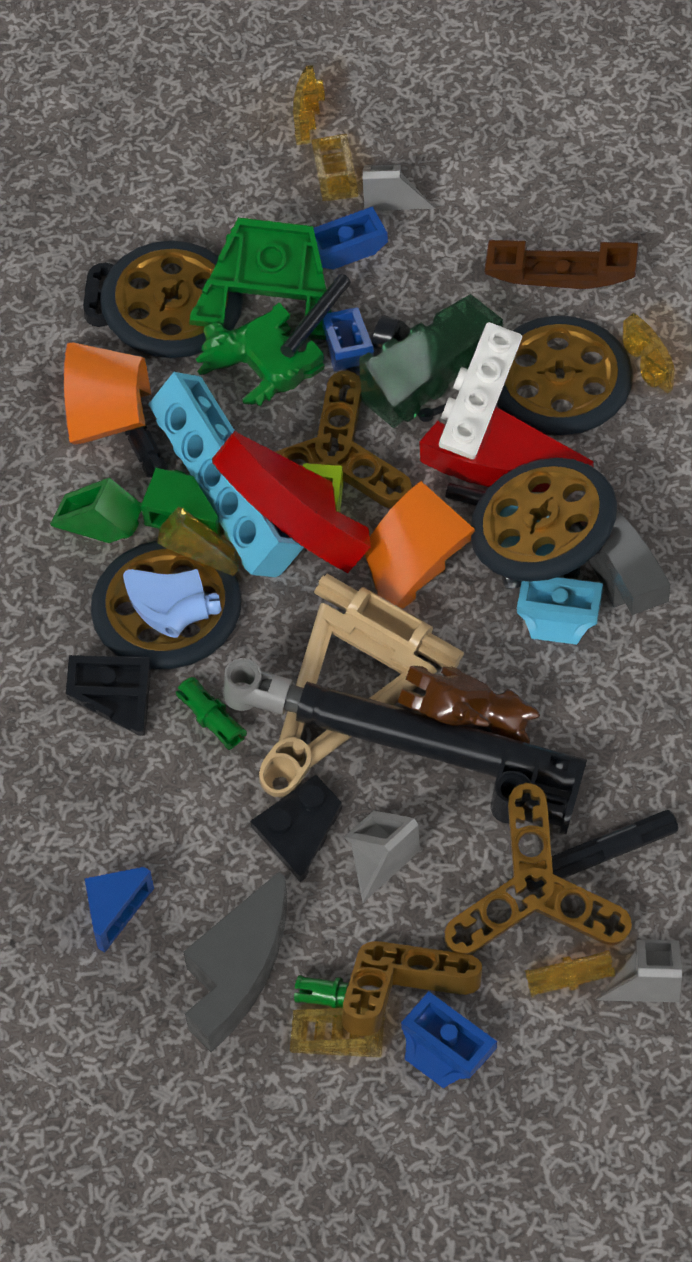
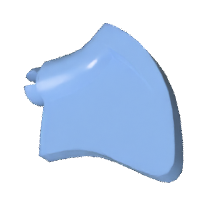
[123,569,222,638]

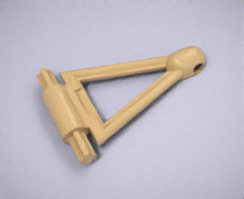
[259,574,464,797]

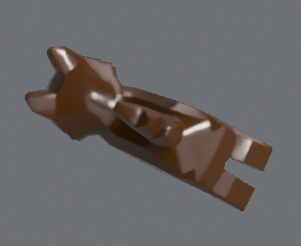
[398,666,540,743]

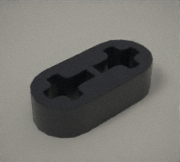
[83,262,114,327]
[372,315,411,360]

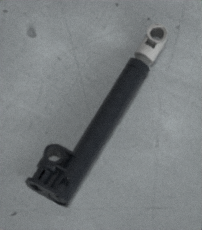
[223,658,587,834]

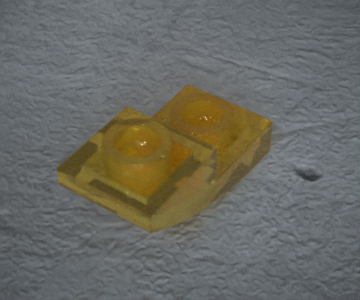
[293,65,325,145]
[622,313,675,394]

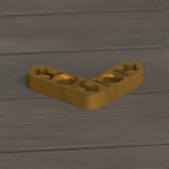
[342,941,482,1036]

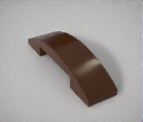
[485,240,639,289]

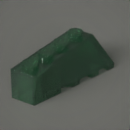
[359,294,503,428]

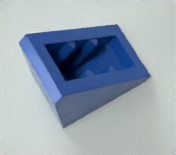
[322,307,374,371]
[84,867,154,952]

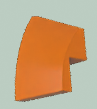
[64,342,152,445]
[365,481,475,609]

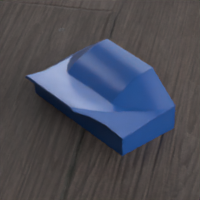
[313,206,388,270]
[401,991,497,1088]

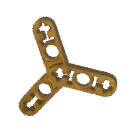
[275,371,412,509]
[445,783,632,955]

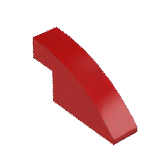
[419,407,594,492]
[212,431,371,574]

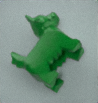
[196,302,324,406]

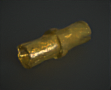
[524,950,616,997]

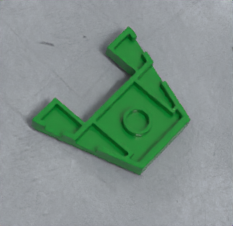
[189,217,332,340]

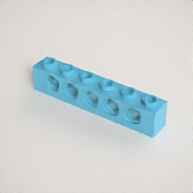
[148,372,304,577]

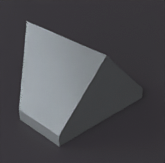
[362,164,436,210]
[344,810,420,903]
[596,940,682,1002]

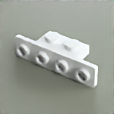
[438,322,522,459]

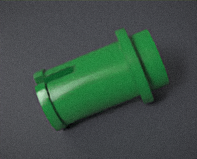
[294,975,349,1012]

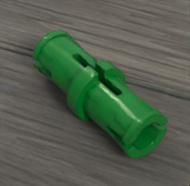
[176,677,247,750]

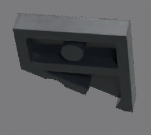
[66,655,151,736]
[250,775,342,882]

